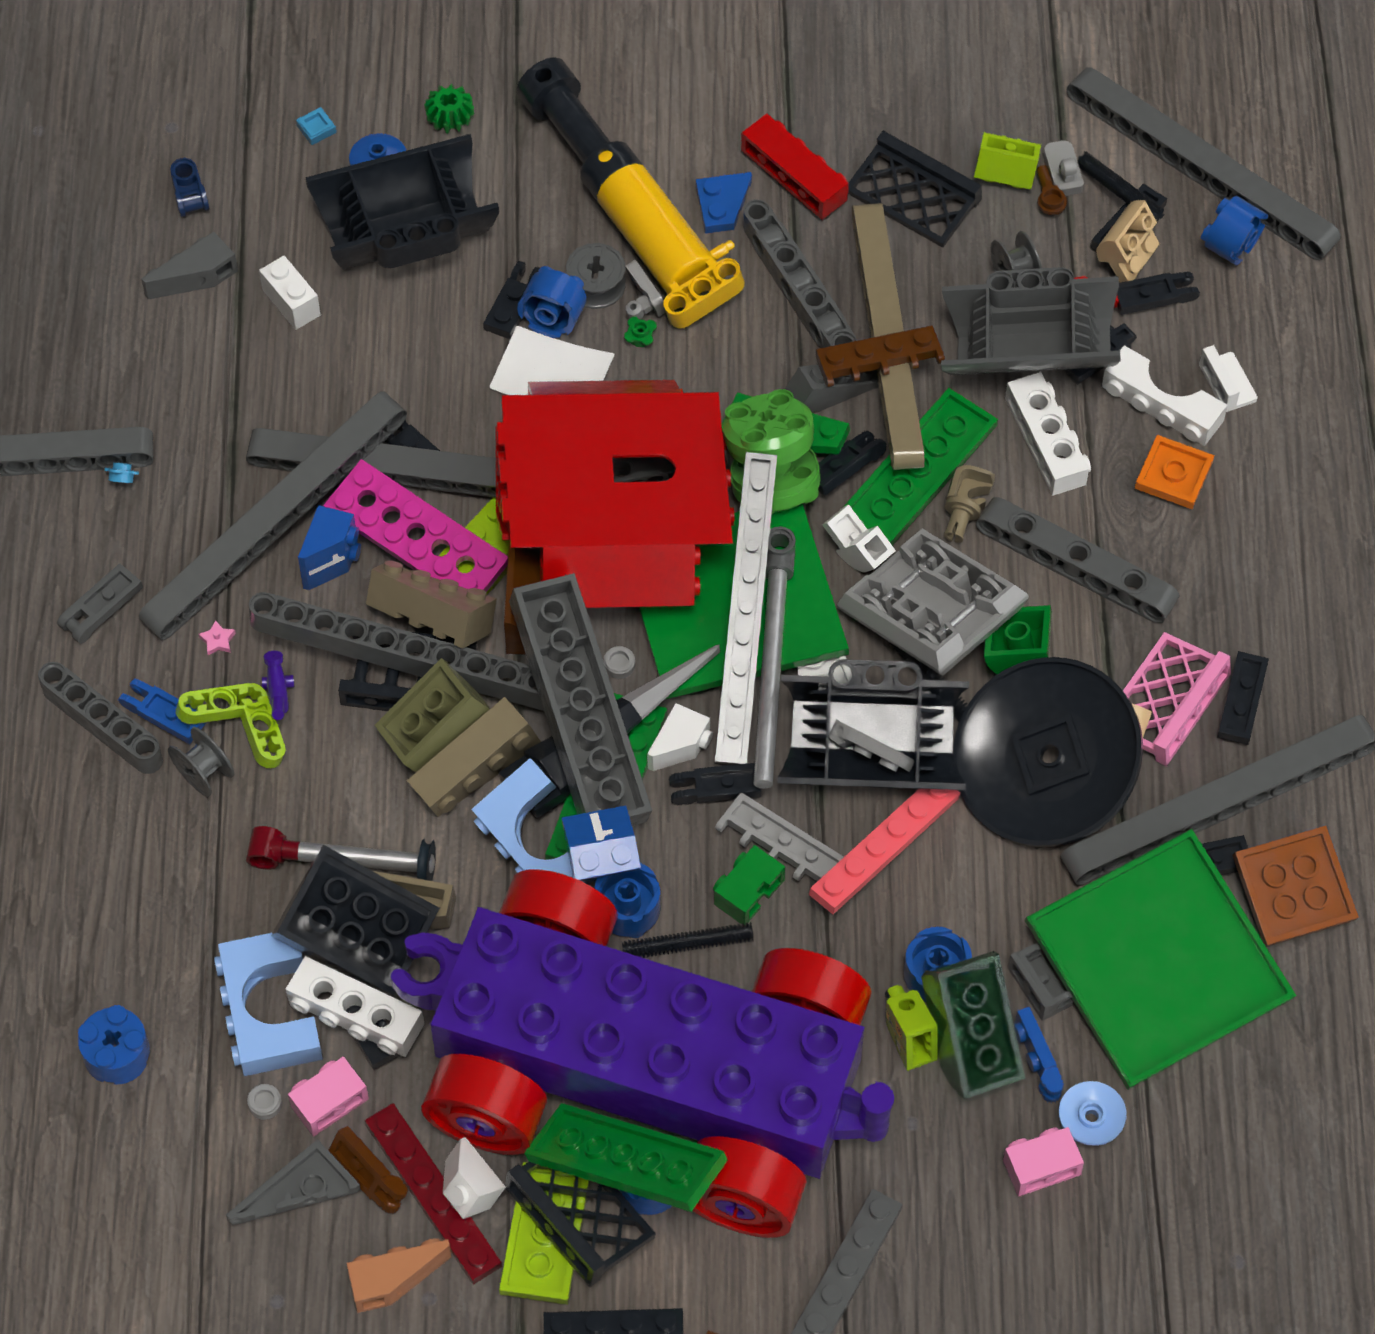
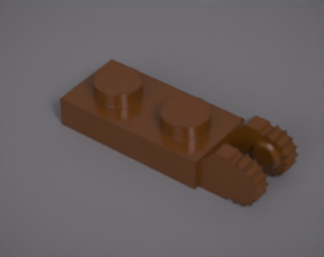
[328,1126,408,1214]

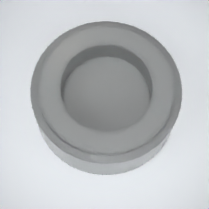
[604,646,635,679]
[247,1084,282,1120]

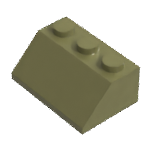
[374,658,490,772]

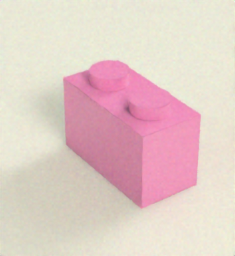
[288,1056,369,1137]
[1003,1127,1084,1197]

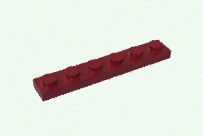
[364,1103,502,1285]

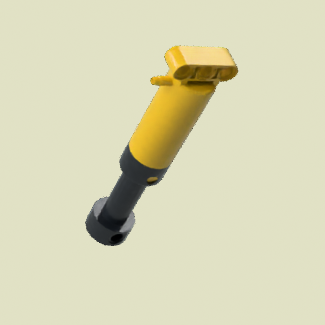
[517,57,744,329]

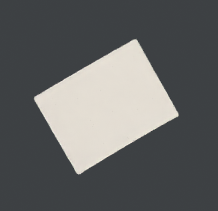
[490,326,614,395]

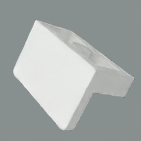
[1199,345,1257,412]

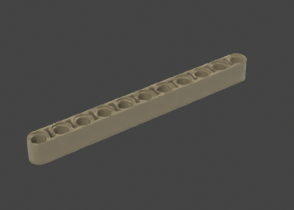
[852,203,925,470]

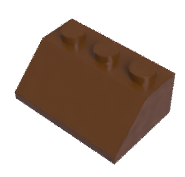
[504,541,540,655]

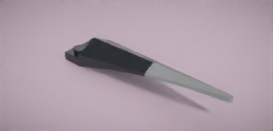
[498,645,720,818]

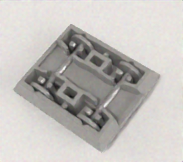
[837,528,1029,676]

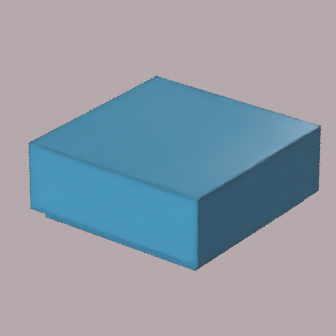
[296,107,337,145]

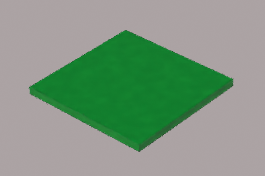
[639,504,849,699]
[1025,829,1297,1090]

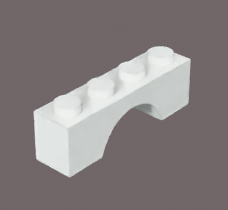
[1102,345,1228,446]

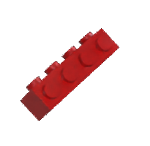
[741,114,849,220]

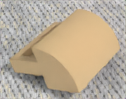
[1096,200,1160,283]

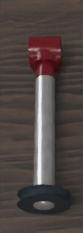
[246,826,436,881]

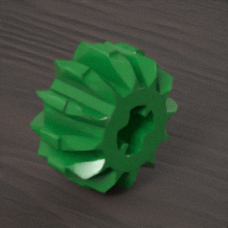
[424,83,474,134]

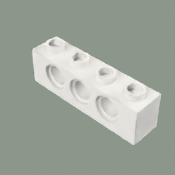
[1005,372,1091,496]
[285,956,425,1057]

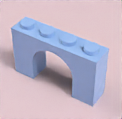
[471,758,596,885]
[214,933,323,1076]

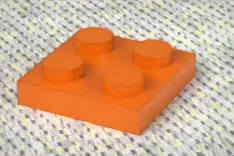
[1134,435,1215,509]

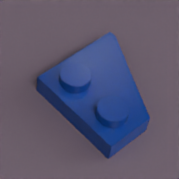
[696,172,752,234]

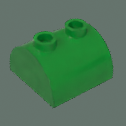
[984,605,1052,674]

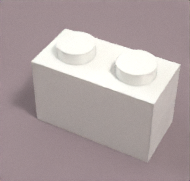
[259,256,321,330]

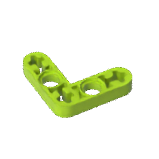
[175,683,286,768]

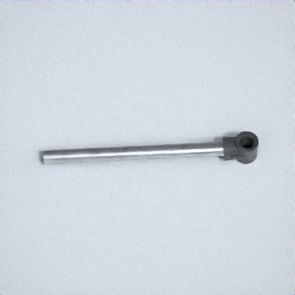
[753,526,796,789]

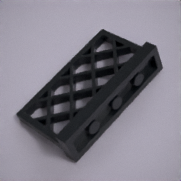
[848,130,982,248]
[505,1162,656,1287]

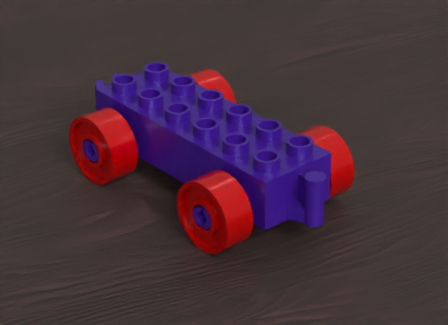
[391,869,894,1238]

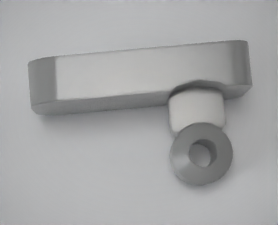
[1043,141,1084,196]
[625,260,666,320]

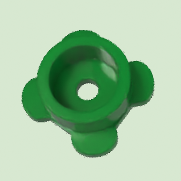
[624,317,657,347]

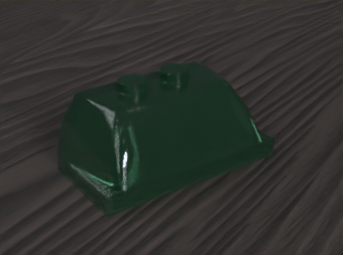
[921,951,1025,1099]

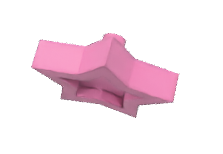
[199,621,236,655]

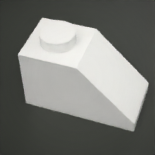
[647,703,713,771]
[443,1137,506,1219]

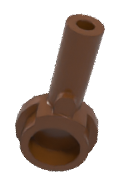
[1036,165,1067,215]

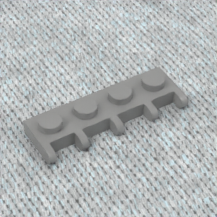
[715,793,844,881]

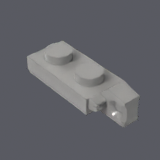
[829,720,914,772]

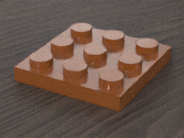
[1232,826,1359,947]

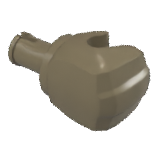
[944,465,995,543]

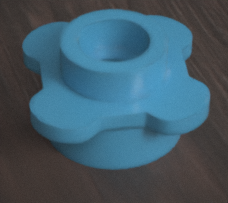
[104,462,139,483]

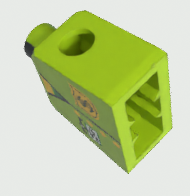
[885,985,938,1071]

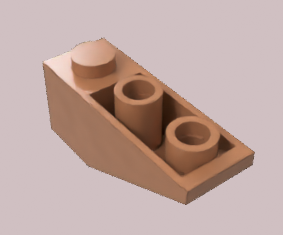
[347,1239,451,1313]

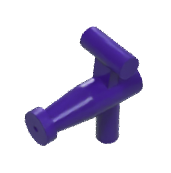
[262,651,295,720]

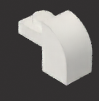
[823,505,896,572]

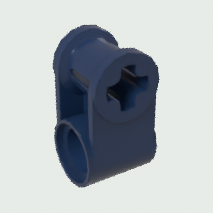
[170,158,210,217]

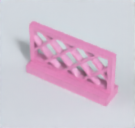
[1123,632,1231,766]

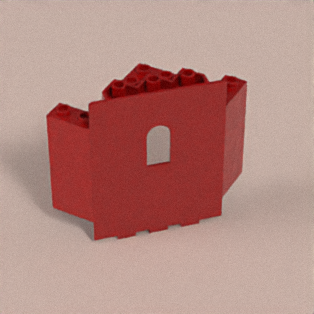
[495,380,735,608]

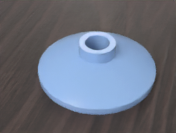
[1059,1081,1126,1146]

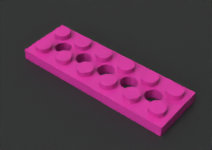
[323,459,508,592]

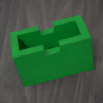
[713,844,786,926]

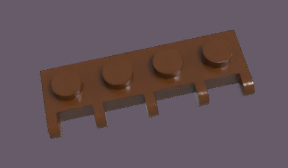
[815,325,945,387]

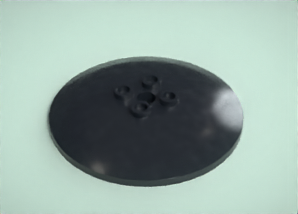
[953,657,1143,847]

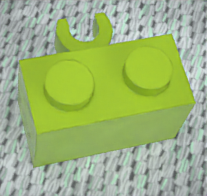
[974,132,1041,189]

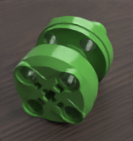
[723,389,821,514]

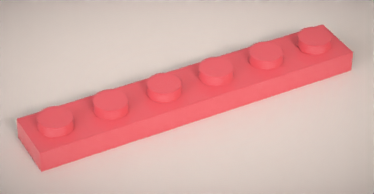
[809,788,961,915]

